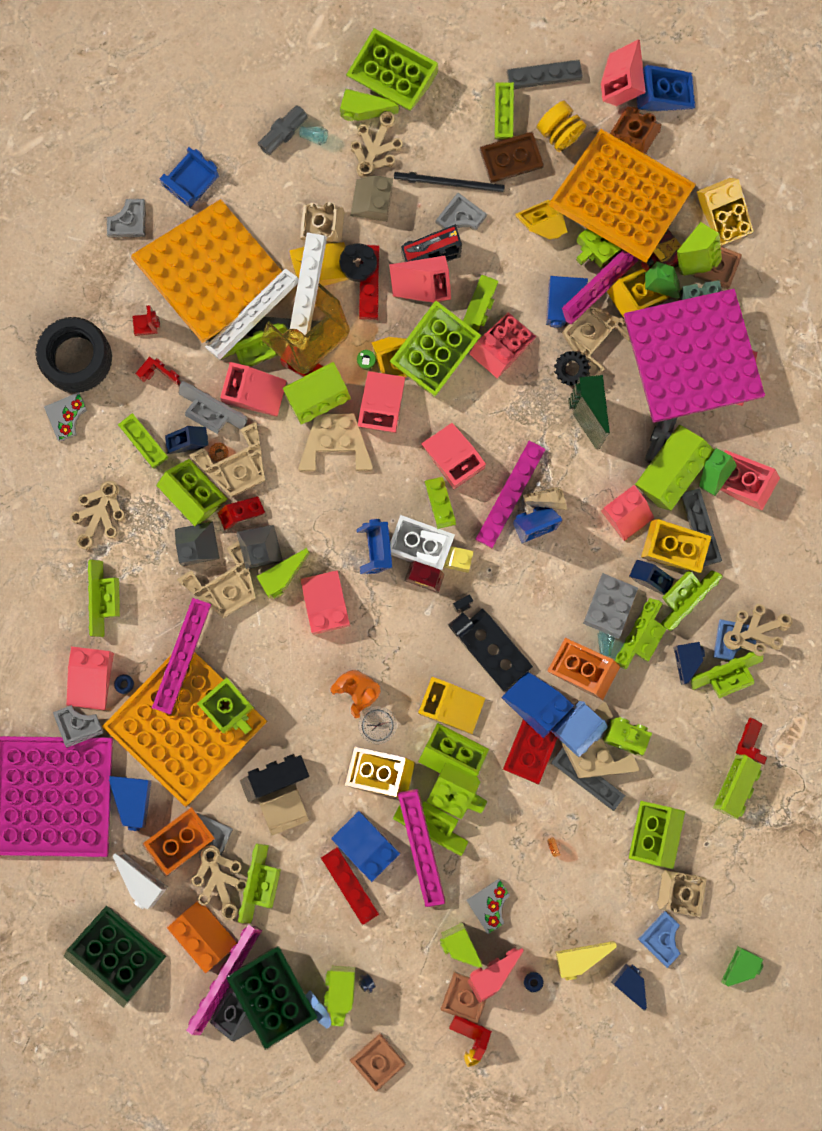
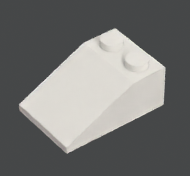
[390,515,455,570]
[113,851,168,910]

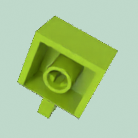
[576,229,623,269]
[197,677,255,734]
[603,717,652,756]
[427,762,487,819]
[324,966,356,1026]

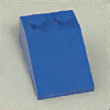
[637,65,695,111]
[513,507,562,544]
[501,672,574,738]
[331,811,400,882]

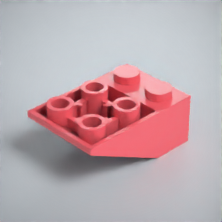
[601,40,646,106]
[389,256,451,302]
[469,313,536,379]
[220,362,287,417]
[358,371,405,433]
[421,423,486,490]
[468,948,524,1003]

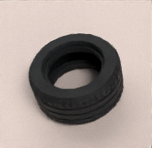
[35,317,112,393]

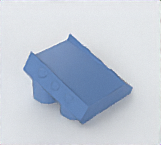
[551,701,608,757]

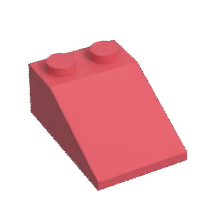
[720,450,780,510]
[300,570,350,635]
[66,646,114,710]

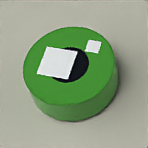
[357,350,376,370]

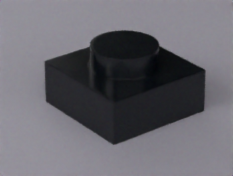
[452,594,473,613]

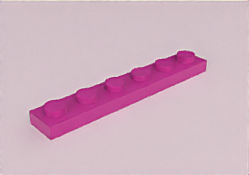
[562,250,639,324]
[475,440,546,549]
[152,598,211,715]
[398,789,445,907]
[186,925,262,1036]

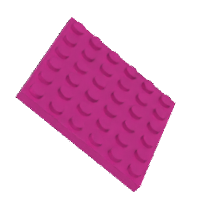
[623,288,765,423]
[0,736,113,857]

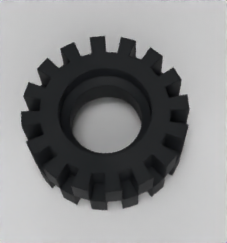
[554,351,591,386]

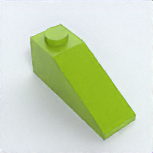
[340,89,399,121]
[256,548,310,599]

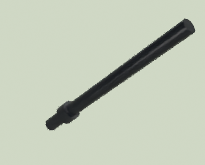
[394,172,505,193]

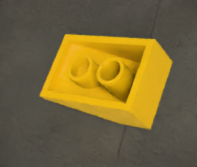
[289,242,348,288]
[606,269,671,318]
[641,519,711,573]
[345,747,415,798]

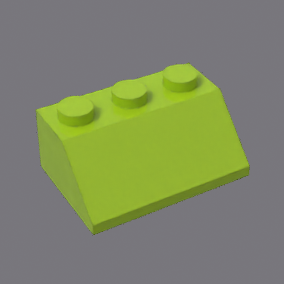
[677,222,722,276]
[283,362,351,425]
[156,459,228,526]
[418,723,489,777]
[713,755,762,819]
[628,801,685,869]
[440,923,482,968]

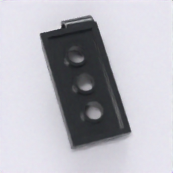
[448,609,533,692]

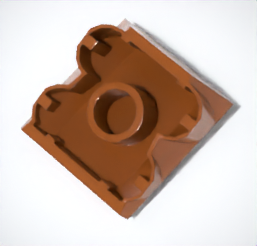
[610,106,662,154]

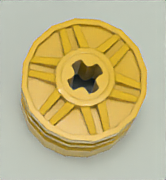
[536,100,587,152]

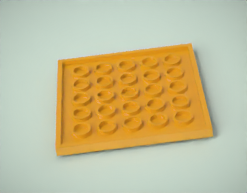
[548,129,696,263]
[131,199,282,343]
[102,652,268,807]

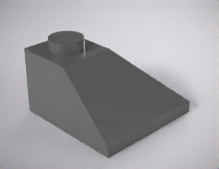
[175,521,220,566]
[237,525,283,569]
[210,987,254,1042]

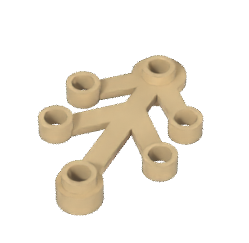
[350,111,403,178]
[70,481,125,550]
[723,604,793,656]
[192,845,247,920]

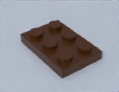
[479,131,544,183]

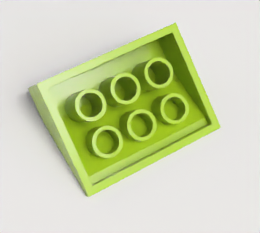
[346,28,438,111]
[390,301,481,397]

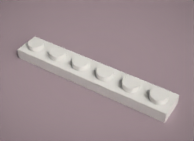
[287,233,327,350]
[205,268,299,360]

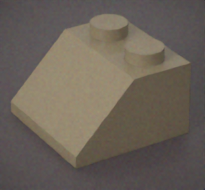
[350,175,393,221]

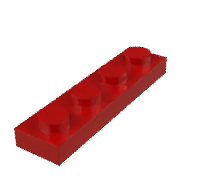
[359,245,379,320]
[321,847,379,925]

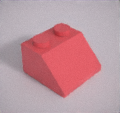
[601,485,654,541]

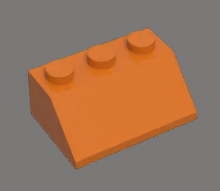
[167,899,237,974]

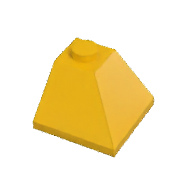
[515,199,567,240]
[371,337,407,378]

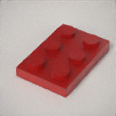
[502,719,558,785]

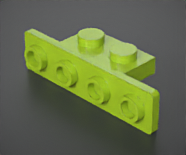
[463,275,498,349]
[220,323,288,367]
[88,559,120,637]
[660,570,723,631]
[615,598,666,669]
[691,650,763,698]
[393,801,468,856]
[238,843,281,923]

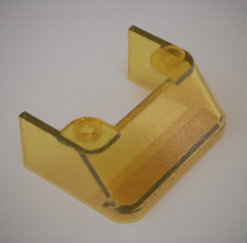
[261,283,350,373]

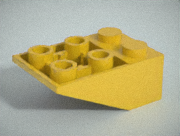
[697,178,754,246]
[418,677,485,734]

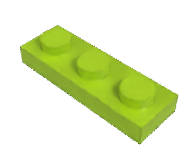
[495,83,514,139]
[118,413,168,469]
[425,477,456,529]

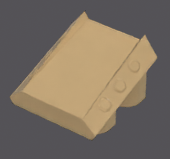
[300,202,345,242]
[523,487,567,510]
[258,784,309,836]
[656,870,707,917]

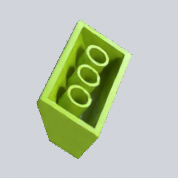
[635,425,714,511]

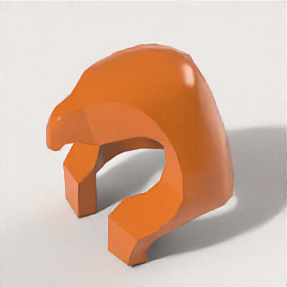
[330,670,381,719]

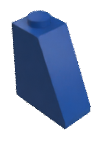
[546,276,588,328]
[109,776,152,831]

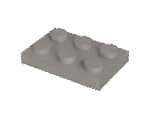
[583,573,638,639]

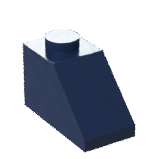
[165,426,208,454]
[629,560,674,595]
[673,642,705,685]
[611,964,647,1011]

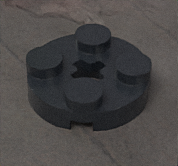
[339,243,377,282]

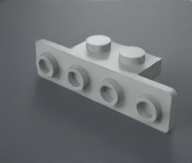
[179,381,248,434]

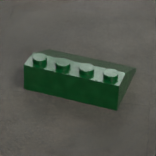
[568,375,610,449]
[63,905,166,1008]
[226,946,317,1050]

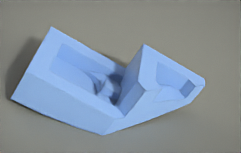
[306,990,331,1029]

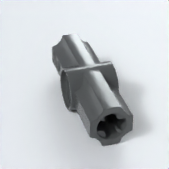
[258,105,308,156]
[645,417,678,463]

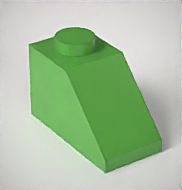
[645,262,680,299]
[699,448,737,496]
[721,947,763,987]

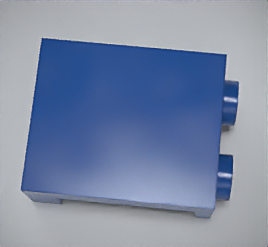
[159,147,219,208]
[357,519,392,574]

